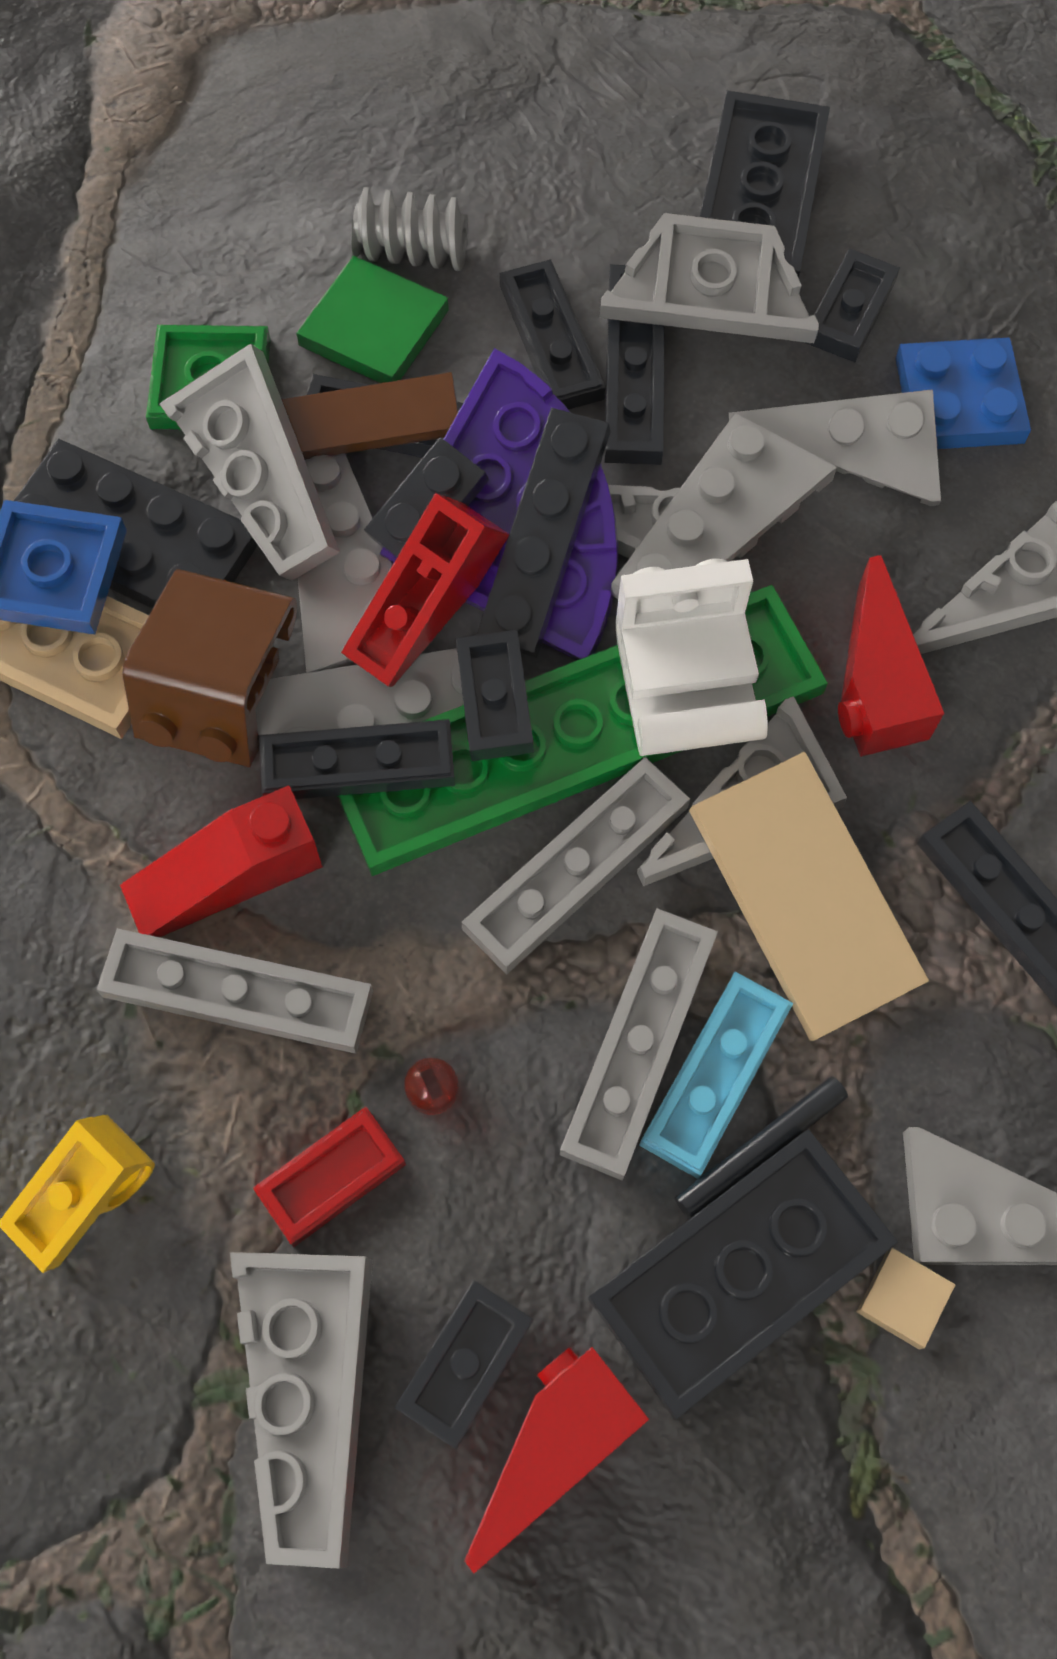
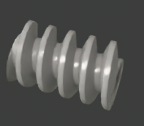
[351,187,468,271]

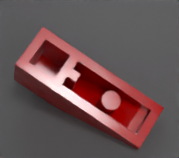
[341,493,510,687]
[838,555,944,757]
[120,785,323,938]
[464,1347,649,1574]

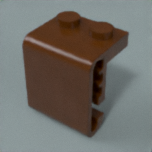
[122,569,297,767]

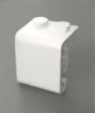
[616,559,768,756]

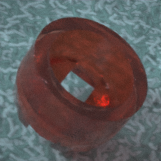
[404,1058,459,1115]

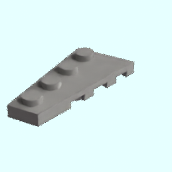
[160,344,340,581]
[611,413,837,599]
[298,453,392,673]
[255,648,464,738]
[230,1252,373,1569]

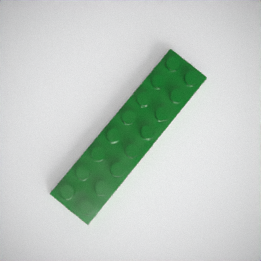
[337,585,828,876]

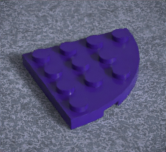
[379,348,618,660]

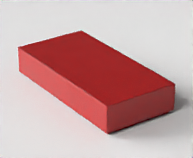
[253,1106,406,1247]

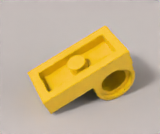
[0,1115,155,1273]

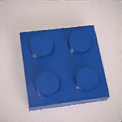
[895,337,1031,449]
[0,500,127,635]

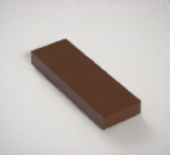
[282,372,458,460]

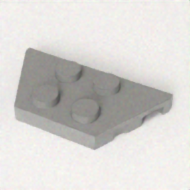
[599,213,819,343]

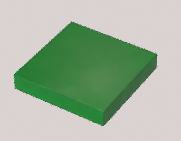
[296,255,449,383]
[146,325,271,430]

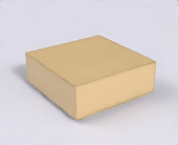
[856,1248,955,1350]

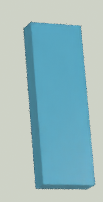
[639,972,793,1179]

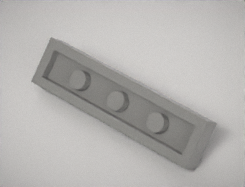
[462,757,690,975]
[559,908,718,1181]
[96,928,373,1054]

